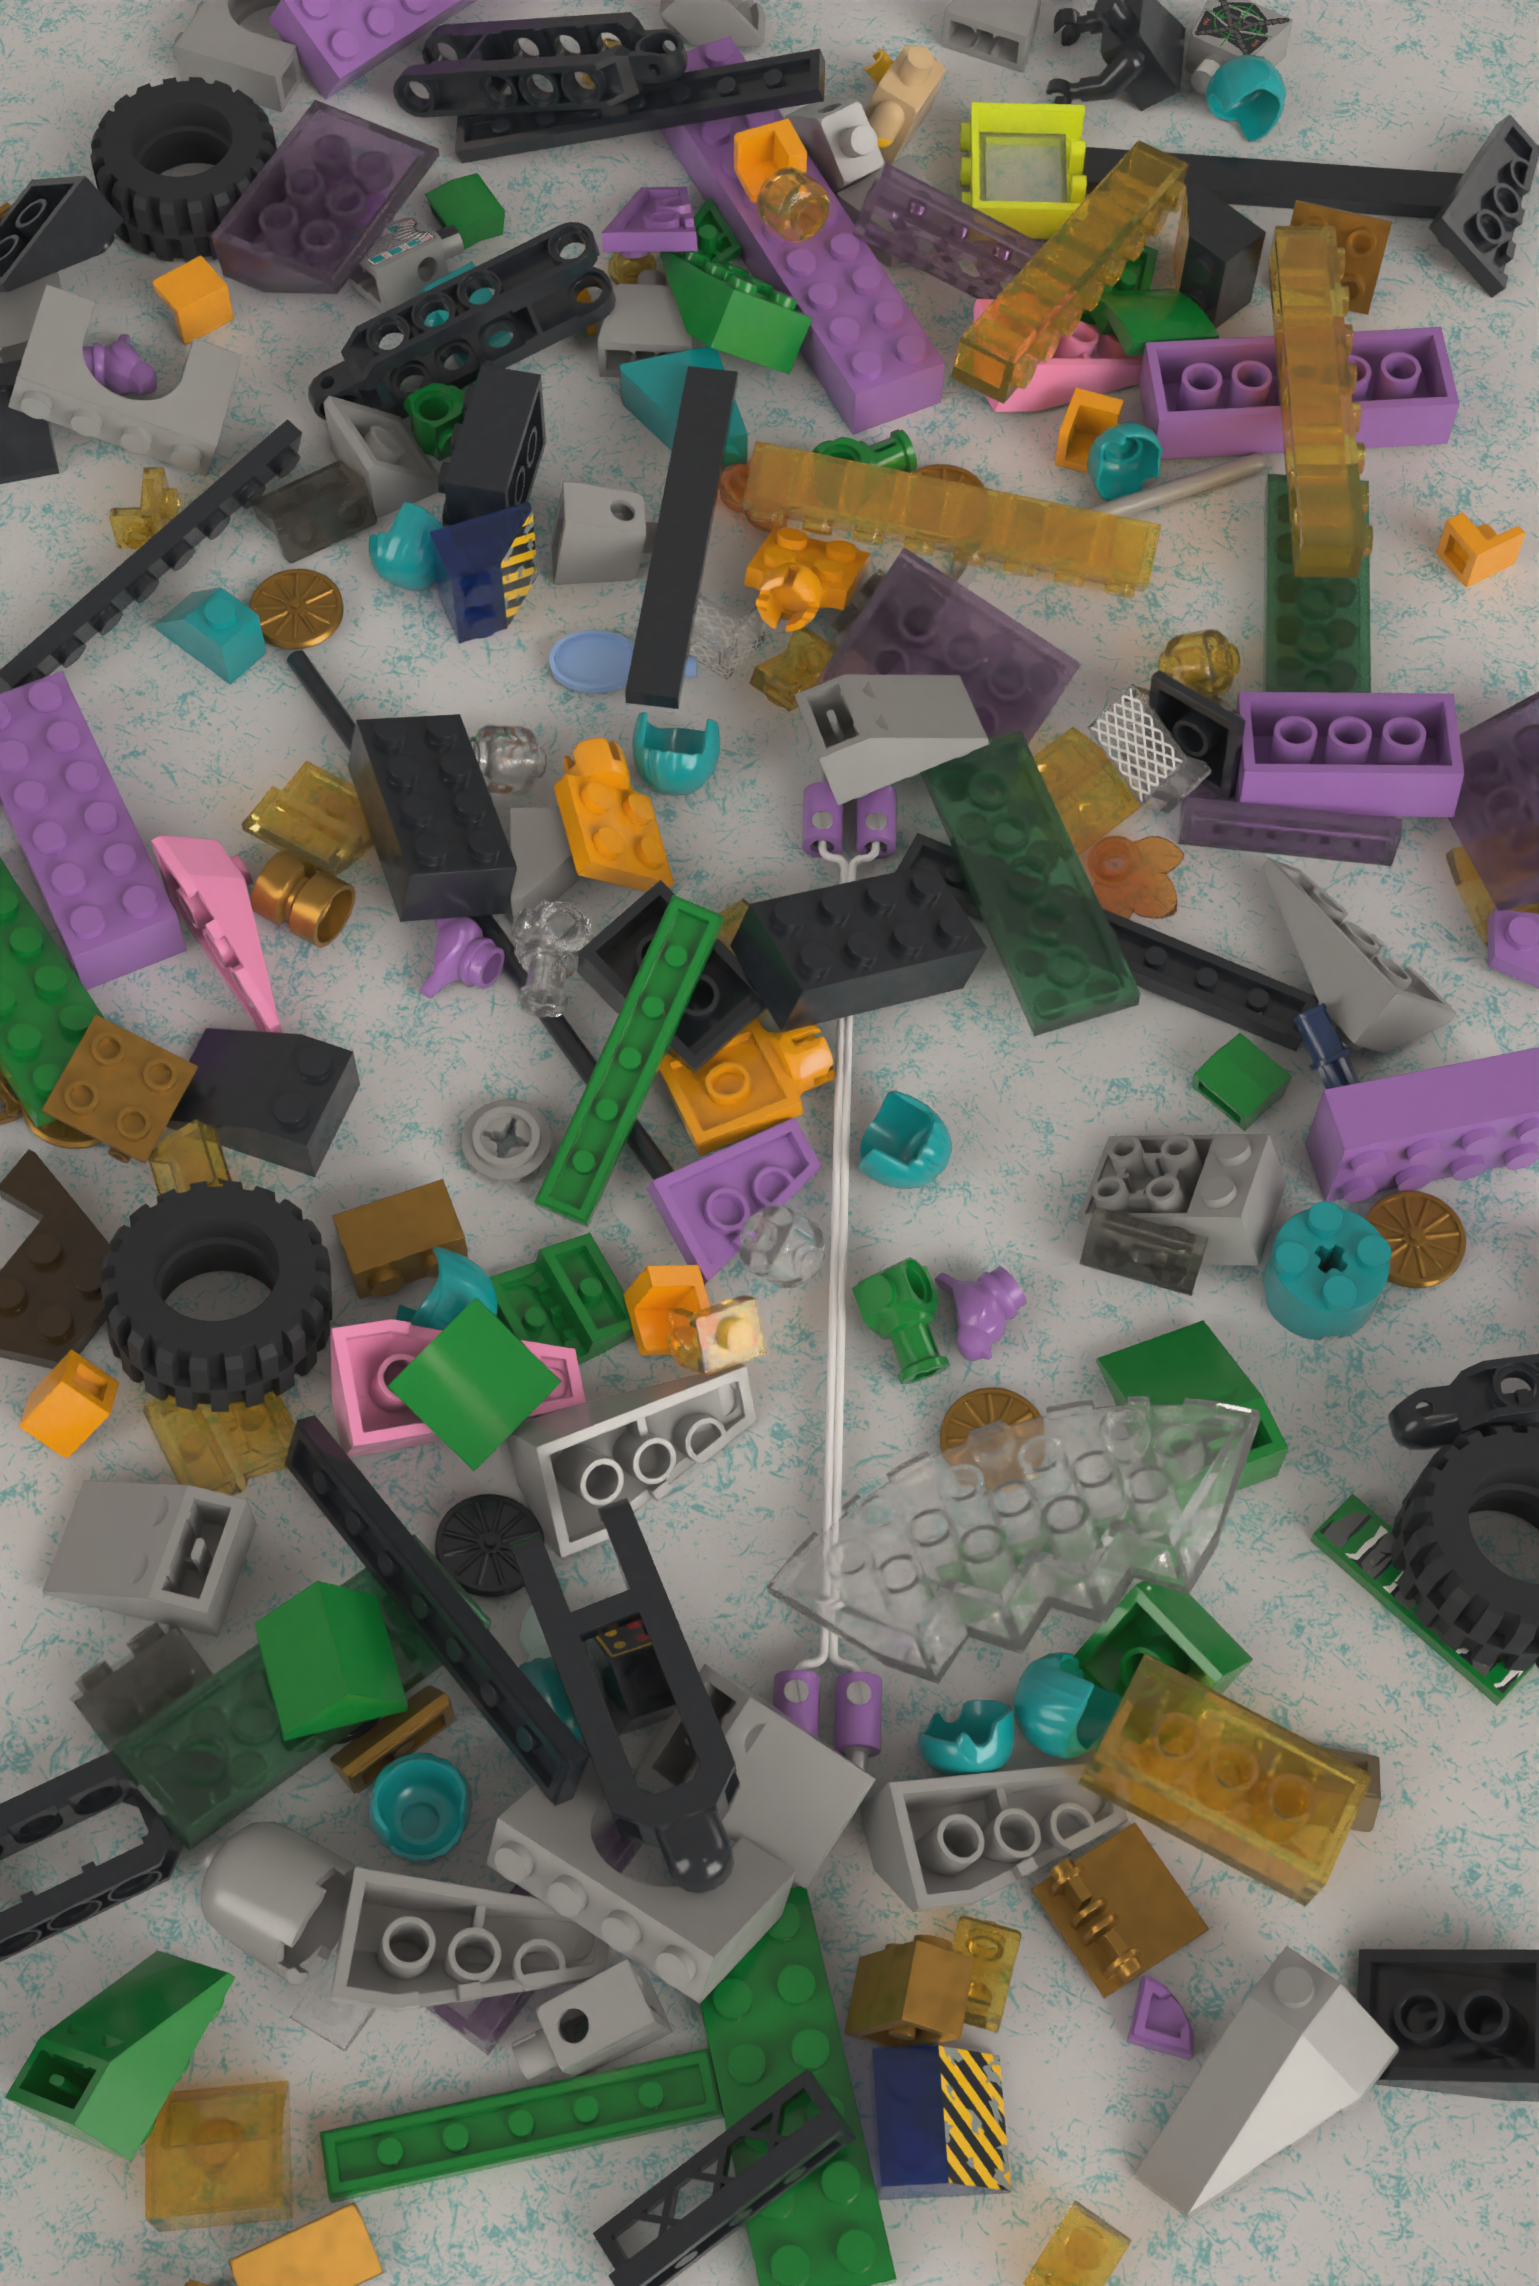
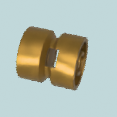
[251,850,356,948]

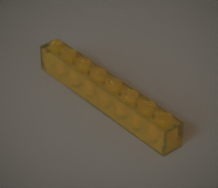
[951,140,1189,404]
[1268,226,1373,578]
[743,441,1161,598]

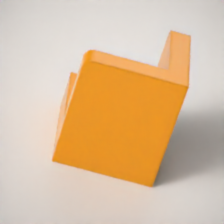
[734,118,807,203]
[153,255,234,344]
[1054,388,1124,474]
[1436,512,1526,588]
[623,1265,715,1356]
[18,1349,119,1458]

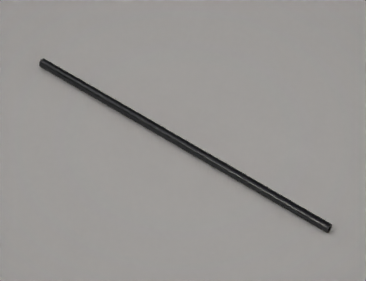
[287,650,675,1180]

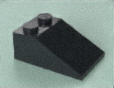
[0,176,124,292]
[577,880,767,1074]
[166,1028,360,1177]
[1357,1949,1539,2102]

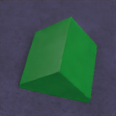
[254,1581,408,1741]

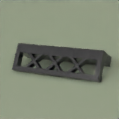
[593,2069,856,2286]

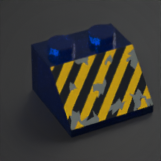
[430,502,538,644]
[869,2045,1011,2200]

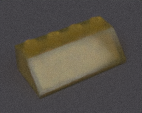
[1078,1654,1374,1907]

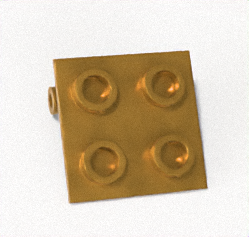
[1274,200,1392,315]
[41,1015,198,1164]
[1031,1822,1209,1999]

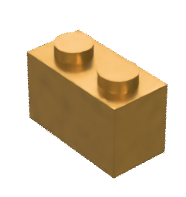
[332,1179,469,1299]
[844,1935,975,2052]

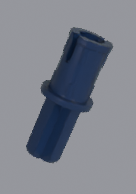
[1291,1003,1360,1089]

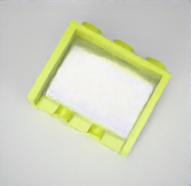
[960,102,1088,242]

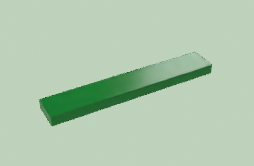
[534,895,725,1228]
[319,2048,722,2203]

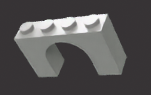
[173,0,302,112]
[8,284,242,476]
[486,1741,796,2004]

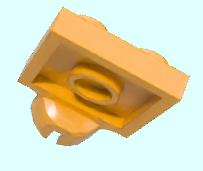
[744,528,871,632]
[553,738,674,892]
[658,1019,835,1156]

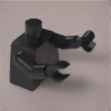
[1046,0,1186,111]

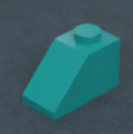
[155,587,267,685]

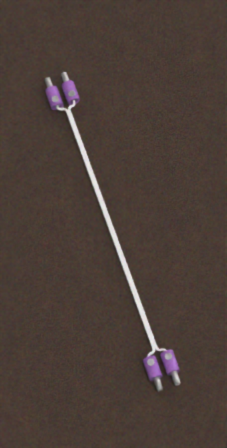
[773,758,897,1796]

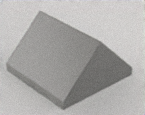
[323,396,439,519]

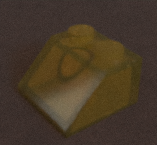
[145,2080,293,2232]

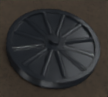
[435,1494,545,1597]

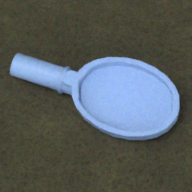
[549,630,697,693]

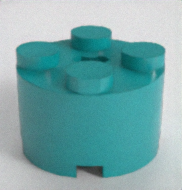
[1263,1201,1391,1340]

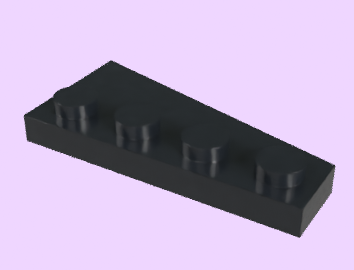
[1428,114,1539,298]

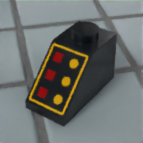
[583,1620,677,1736]

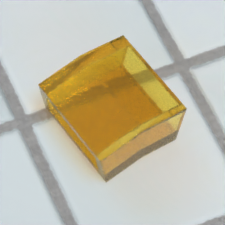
[148,1120,232,1195]

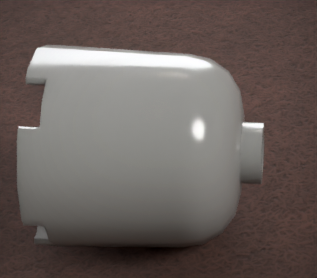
[201,1821,358,1985]

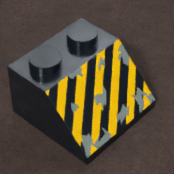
[1173,179,1266,329]

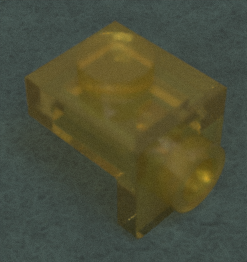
[109,467,180,550]
[749,627,840,711]
[667,1294,767,1376]
[952,1915,1022,2033]
[1023,2200,1132,2286]

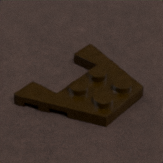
[0,1149,111,1369]

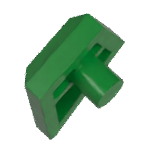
[674,199,742,265]

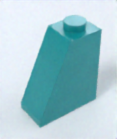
[619,346,748,474]

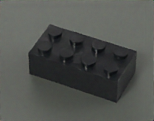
[348,714,517,922]
[730,864,987,1032]

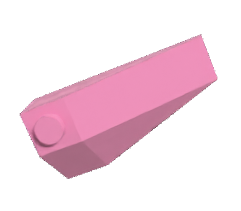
[973,299,1143,413]
[151,835,282,1033]
[330,1319,586,1458]

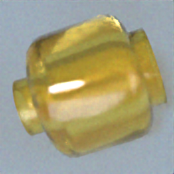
[757,167,830,242]
[1158,629,1240,696]

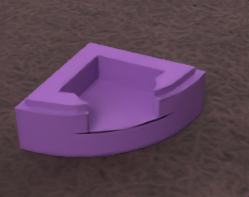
[1126,1975,1194,2061]

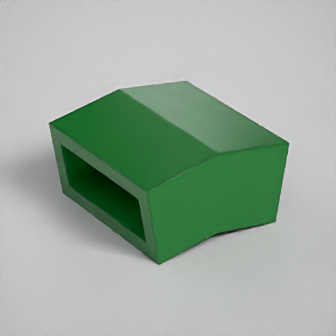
[425,173,505,250]
[1193,1033,1292,1131]

